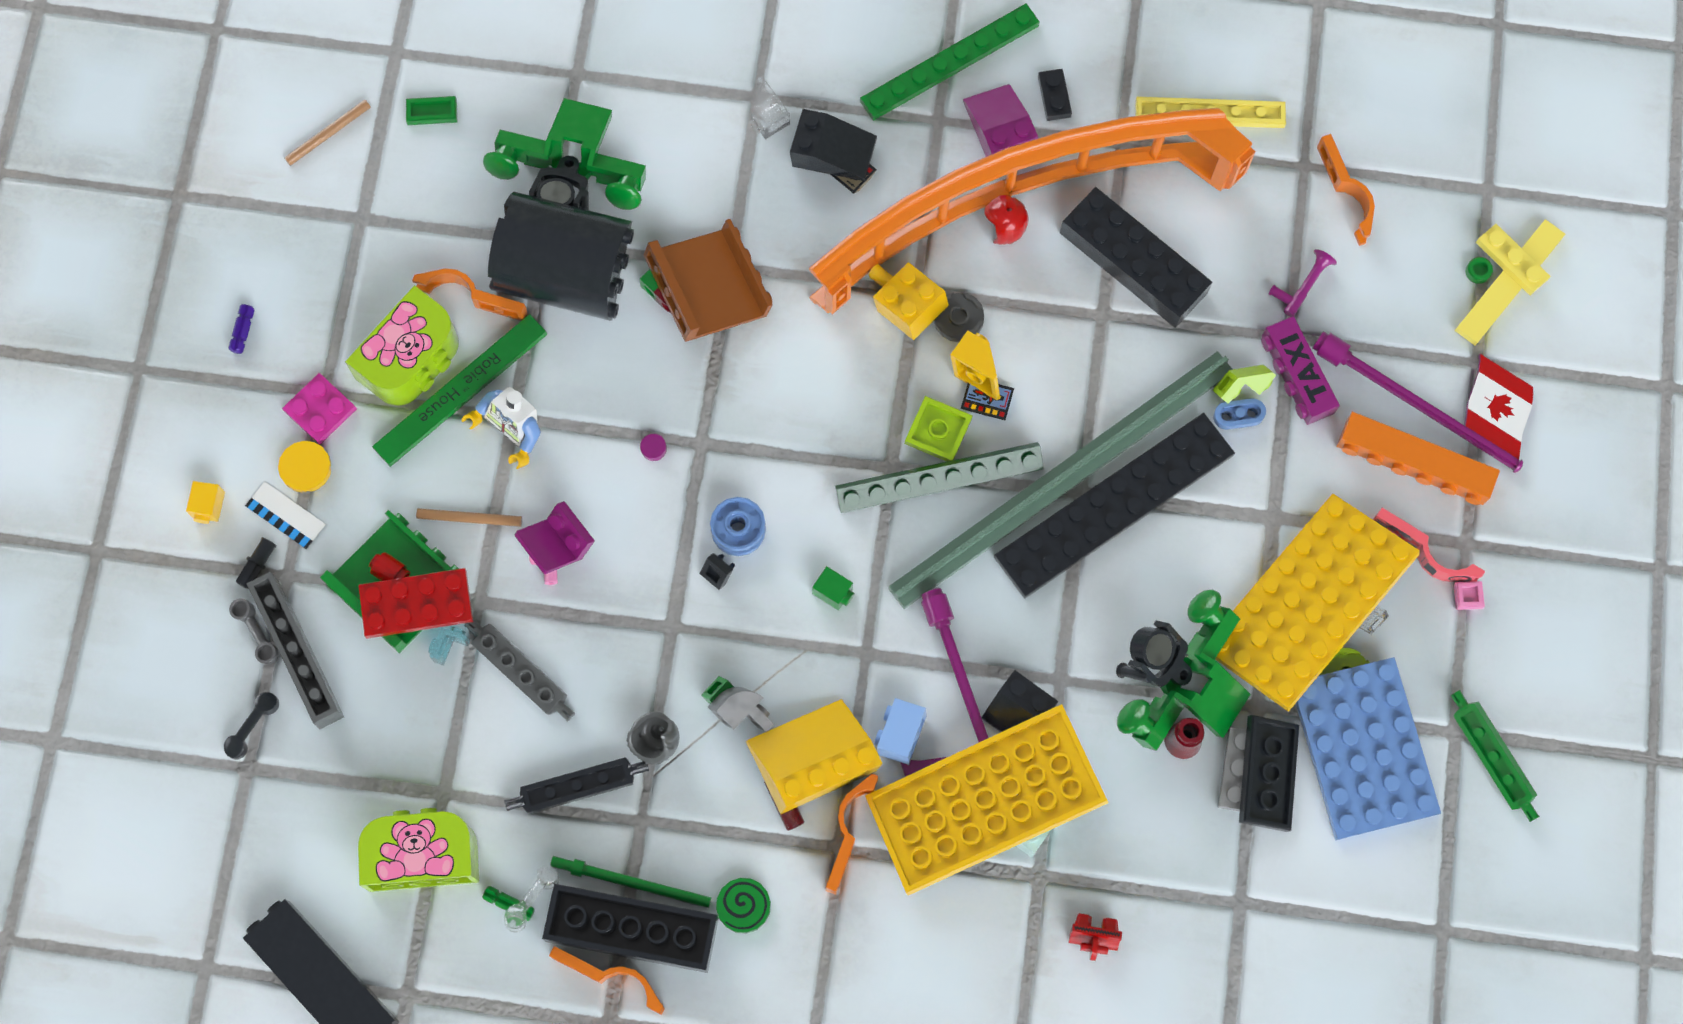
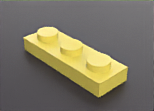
[1476,224,1551,296]

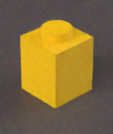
[186,481,225,524]

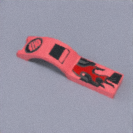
[1373,507,1485,582]

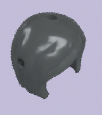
[626,712,680,765]

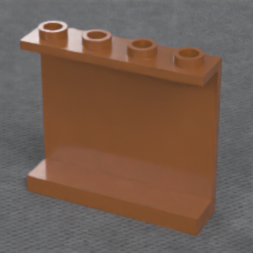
[643,219,773,342]

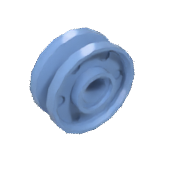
[710,497,766,556]

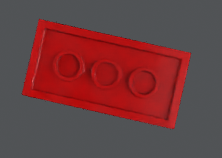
[359,568,473,639]

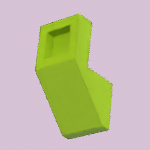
[1213,364,1276,404]

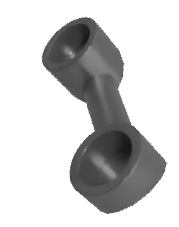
[229,598,279,665]

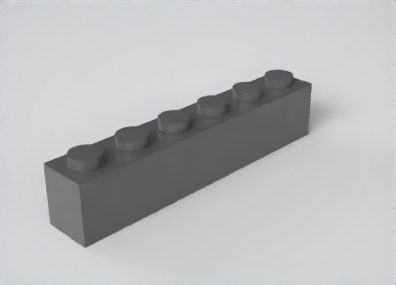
[247,572,344,729]

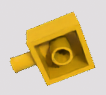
[869,262,949,340]

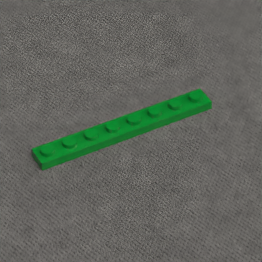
[860,3,1040,121]

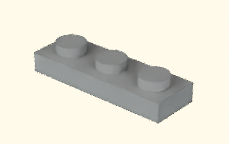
[1218,727,1246,812]

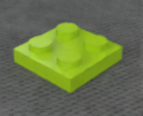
[904,396,973,462]

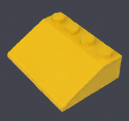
[746,699,883,814]

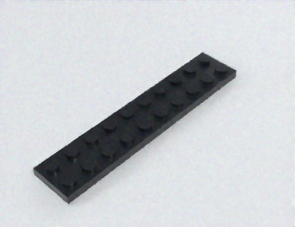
[994,413,1235,599]

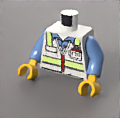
[462,387,541,469]

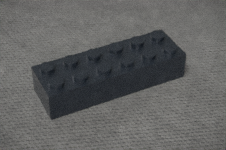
[1060,186,1213,328]
[542,884,719,973]

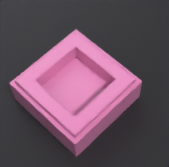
[1453,581,1485,610]

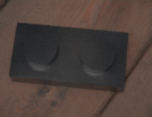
[1038,69,1072,121]

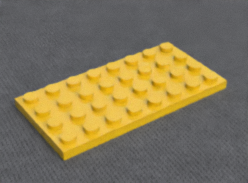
[1215,493,1420,712]
[865,704,1109,895]

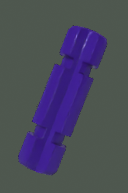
[228,304,255,354]

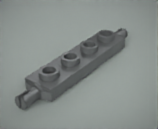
[464,620,575,722]

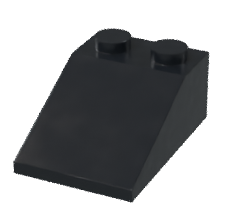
[790,109,877,181]

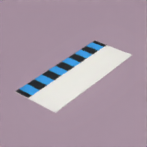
[245,481,326,549]

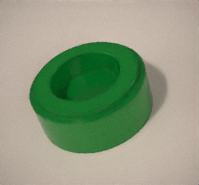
[1465,257,1493,284]

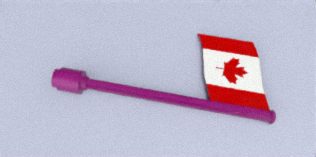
[1312,331,1534,473]

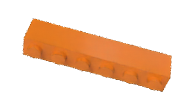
[1336,412,1500,505]

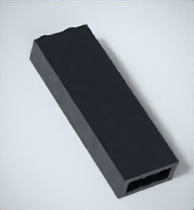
[243,899,399,1024]

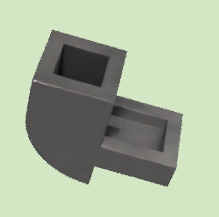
[708,687,773,732]

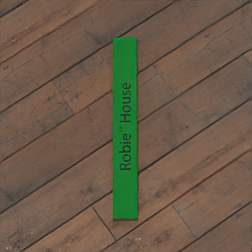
[372,314,547,467]

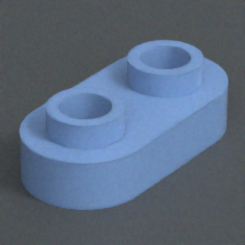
[1213,398,1266,430]

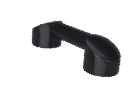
[224,692,279,760]

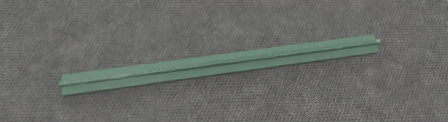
[888,351,1233,609]

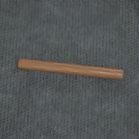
[284,100,371,166]
[416,508,522,527]

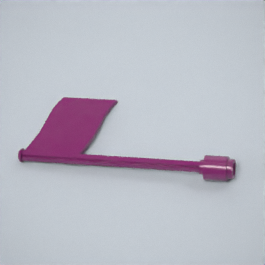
[900,588,989,777]

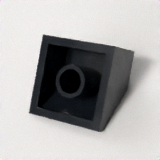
[981,670,1059,732]

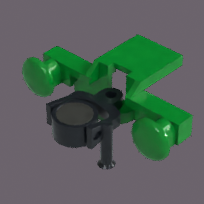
[483,98,646,210]
[1116,589,1251,751]

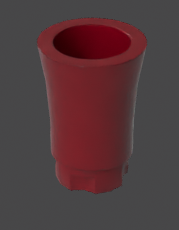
[1164,718,1205,759]

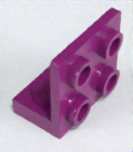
[514,501,595,574]

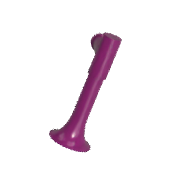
[1268,249,1337,317]

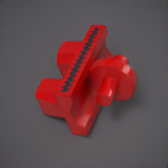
[1068,913,1122,961]

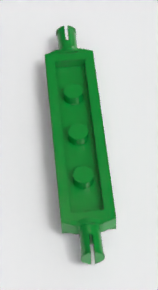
[1450,690,1540,822]

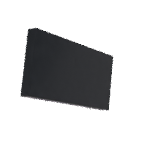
[1239,715,1299,832]

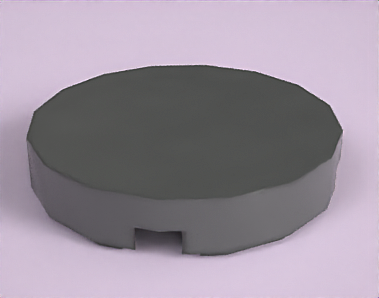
[934,292,984,342]

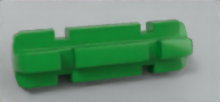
[482,886,535,921]

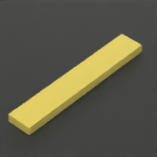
[1135,97,1286,128]
[1454,219,1566,346]

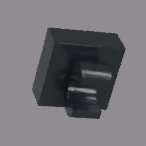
[699,553,735,590]

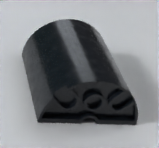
[488,192,634,321]

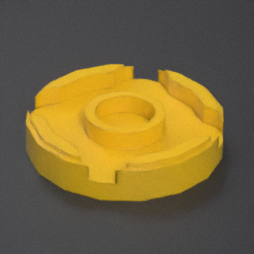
[278,441,331,492]

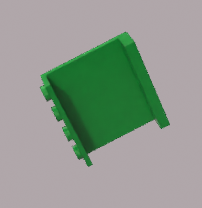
[320,510,459,653]

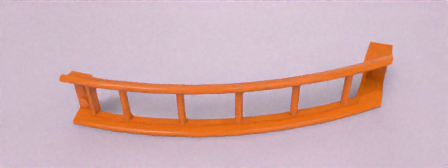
[809,108,1256,315]

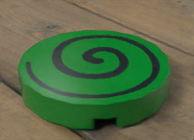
[716,878,771,934]

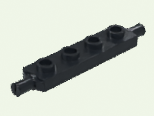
[504,757,649,815]

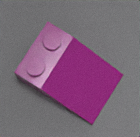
[963,84,1038,157]

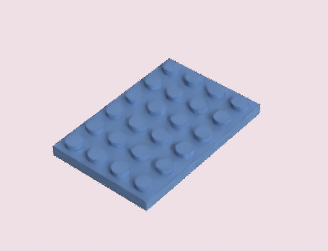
[1296,657,1441,841]

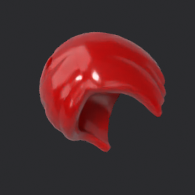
[984,195,1029,245]

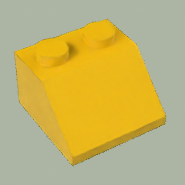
[950,330,1000,401]

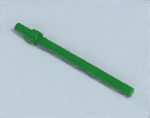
[550,856,712,908]

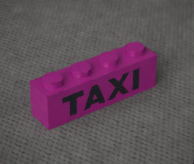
[1261,316,1340,425]

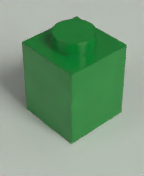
[812,566,855,611]

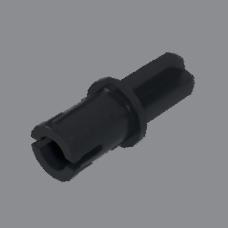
[236,537,277,589]

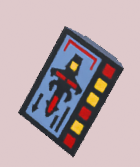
[960,383,1014,421]

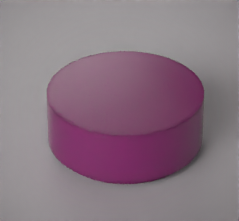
[640,434,667,461]

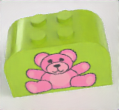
[345,285,459,406]
[358,808,479,892]

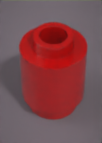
[369,552,411,581]

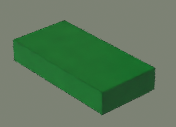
[406,96,457,125]

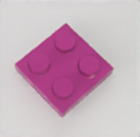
[282,373,357,445]

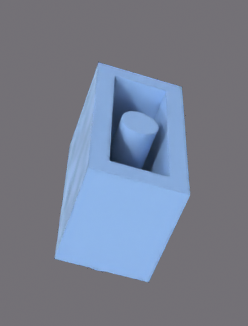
[874,698,927,765]

